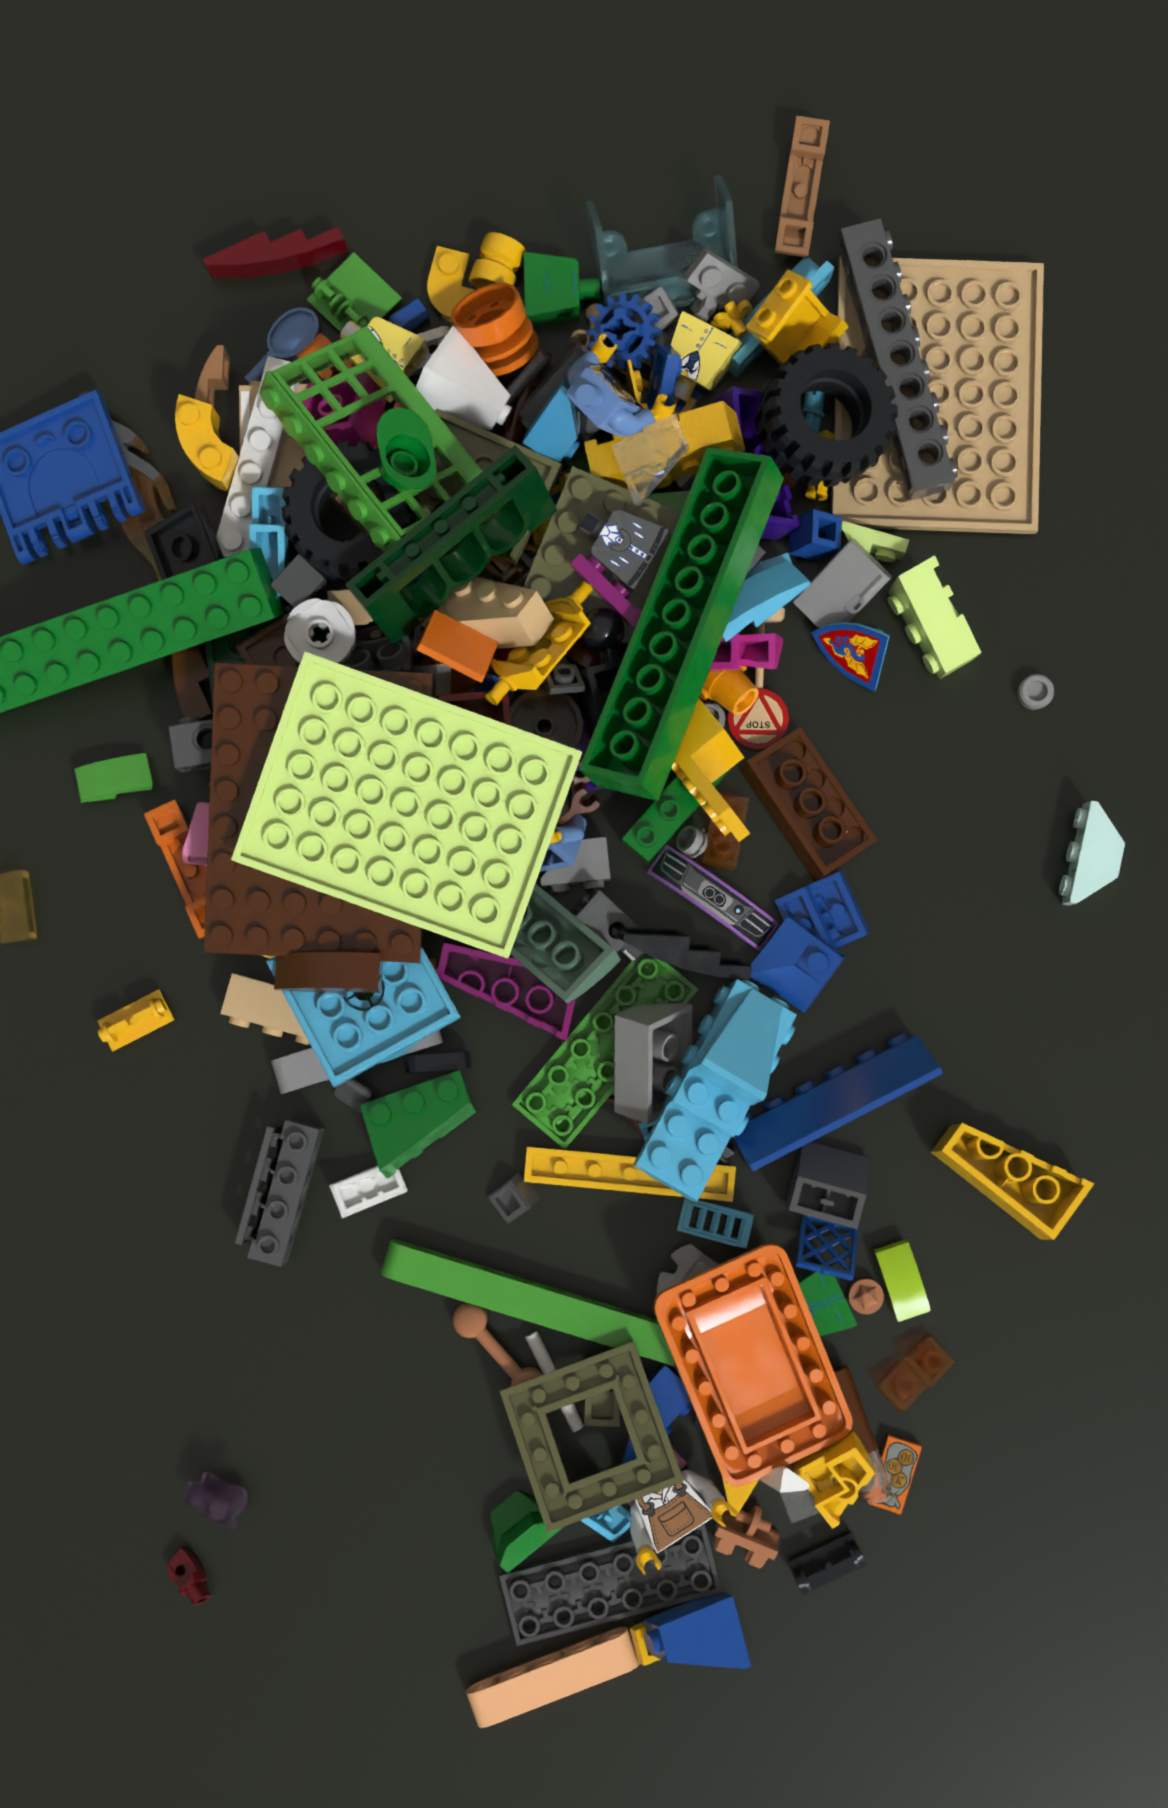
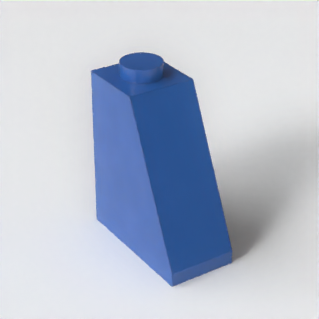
[643,1592,751,1669]

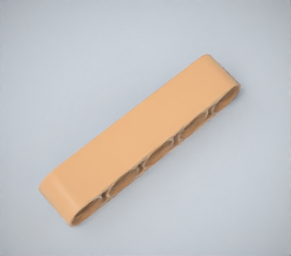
[465,1627,640,1728]

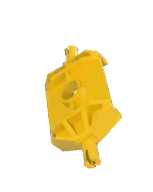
[485,581,593,706]

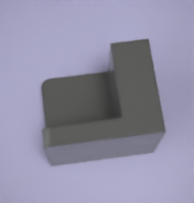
[271,554,328,608]

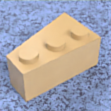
[422,577,555,649]

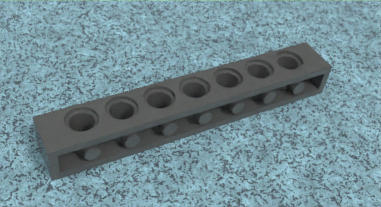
[836,218,958,501]

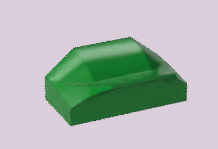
[490,1490,563,1573]

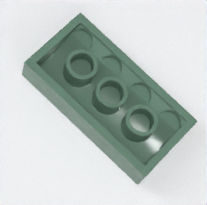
[510,883,621,1003]

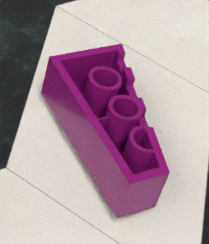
[437,939,576,1041]

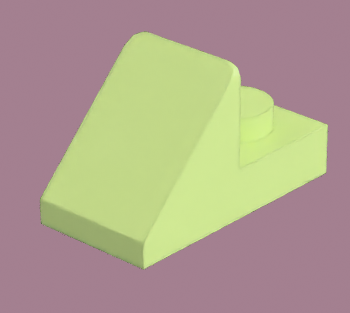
[841,521,909,563]

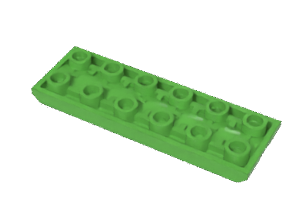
[512,952,699,1149]

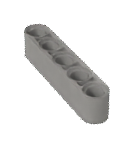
[271,1030,443,1094]

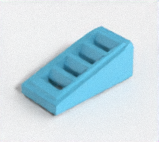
[677,1197,754,1249]

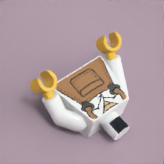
[630,1469,738,1575]

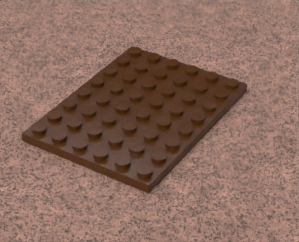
[204,663,434,963]

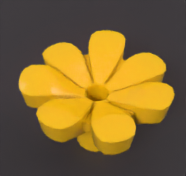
[710,300,753,339]

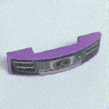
[647,844,779,952]

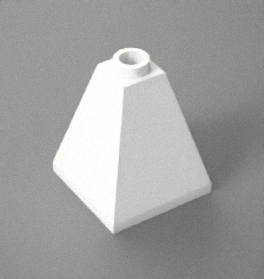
[416,326,512,430]

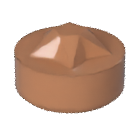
[847,1278,884,1314]

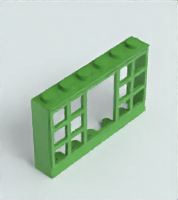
[259,325,483,552]

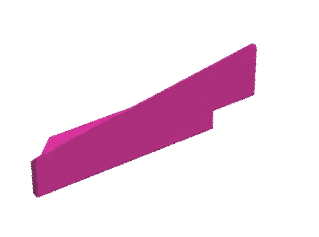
[617,633,783,671]

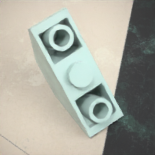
[1059,800,1125,906]

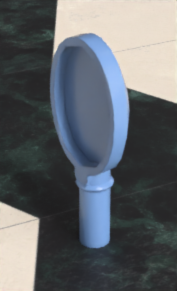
[244,307,320,384]

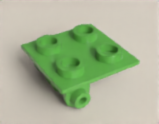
[306,252,402,333]

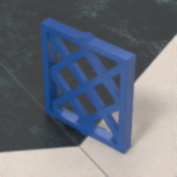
[795,1214,859,1281]

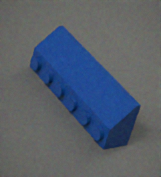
[732,1032,943,1172]

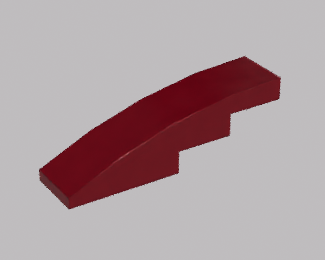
[203,226,348,278]

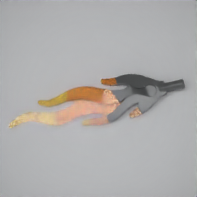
[78,391,177,581]

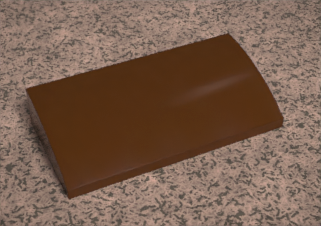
[739,727,878,882]

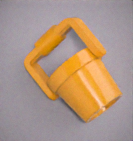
[699,666,759,716]

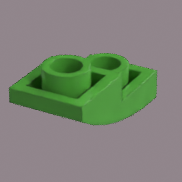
[74,753,153,803]

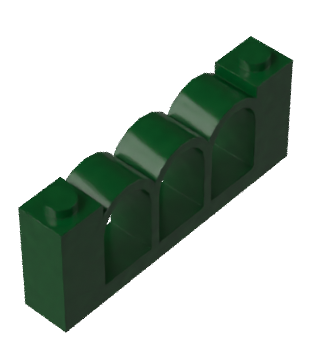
[345,445,558,645]

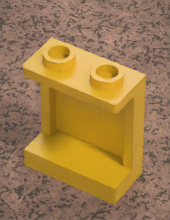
[746,269,849,366]

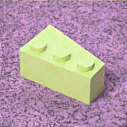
[887,555,982,679]

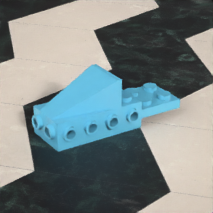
[633,979,797,1202]

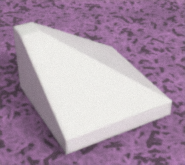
[759,1466,809,1493]

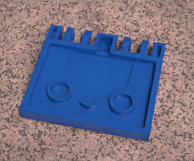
[0,389,146,565]

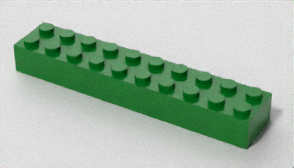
[579,447,784,801]
[0,547,285,713]

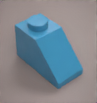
[522,377,580,463]

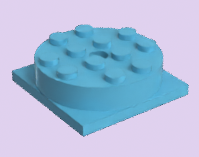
[266,948,461,1088]

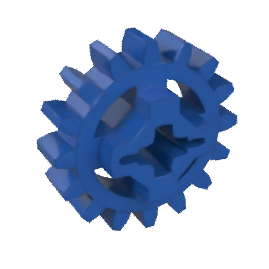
[586,292,662,372]

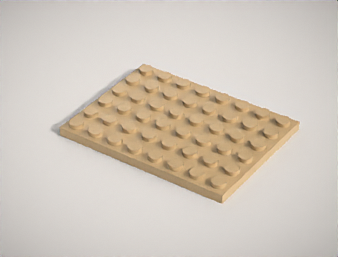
[831,257,1044,534]

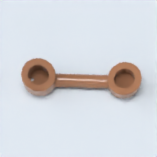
[452,1302,543,1387]

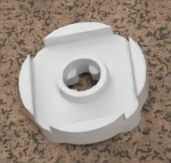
[284,598,356,664]

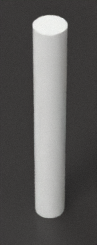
[525,1331,584,1432]

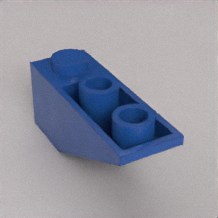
[620,1362,693,1464]

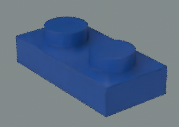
[645,343,682,410]

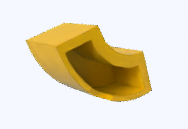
[175,394,239,493]

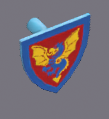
[811,622,890,692]

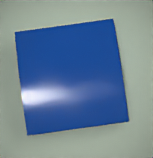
[774,870,870,948]

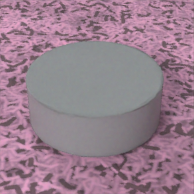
[1017,674,1054,710]

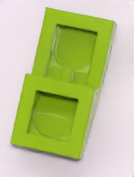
[874,1239,931,1322]

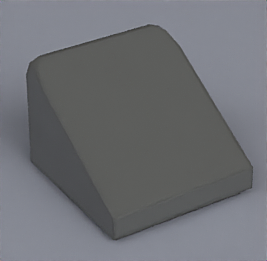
[334,1077,375,1113]
[487,1171,541,1224]

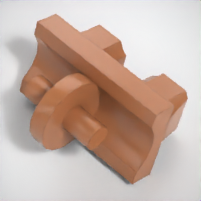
[714,1505,780,1569]

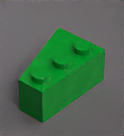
[360,1070,476,1179]

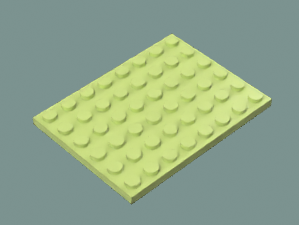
[231,651,582,959]

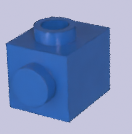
[789,509,842,561]

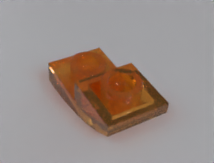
[701,793,749,871]
[875,1336,955,1412]

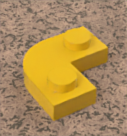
[427,246,475,322]

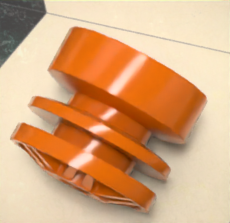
[451,283,539,376]

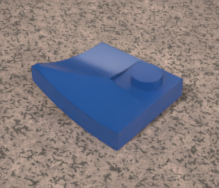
[750,915,846,1013]

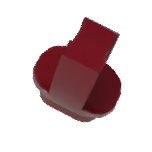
[167,1547,212,1605]

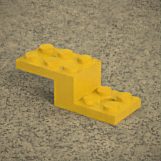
[672,698,750,842]

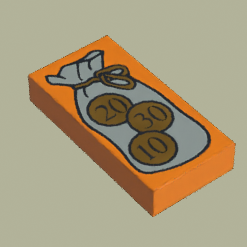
[866,1433,922,1515]

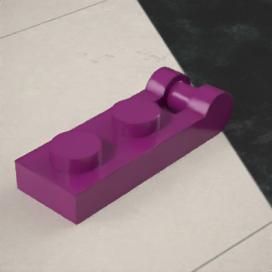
[570,553,643,630]

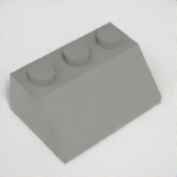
[614,1003,692,1124]

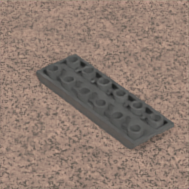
[499,1523,722,1646]

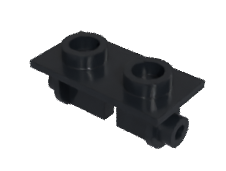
[788,1531,867,1595]

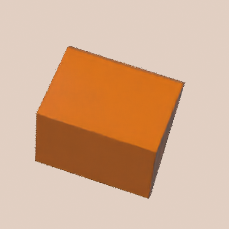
[415,610,499,683]

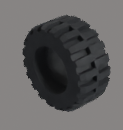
[757,343,898,487]
[281,439,421,583]

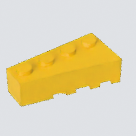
[584,401,745,495]
[931,1123,1095,1240]

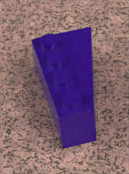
[710,386,800,541]

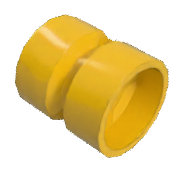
[469,232,526,289]

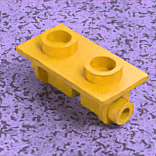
[97,989,175,1052]

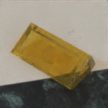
[0,870,37,944]

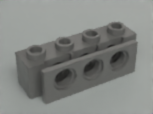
[235,1118,325,1267]

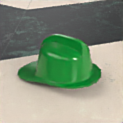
[376,407,437,491]

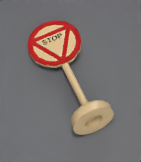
[727,608,789,750]

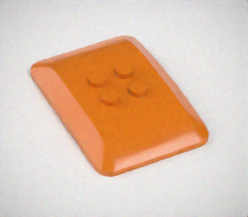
[653,1243,853,1487]

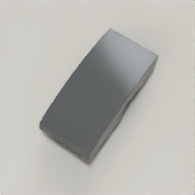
[540,654,585,694]

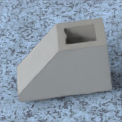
[541,837,611,894]

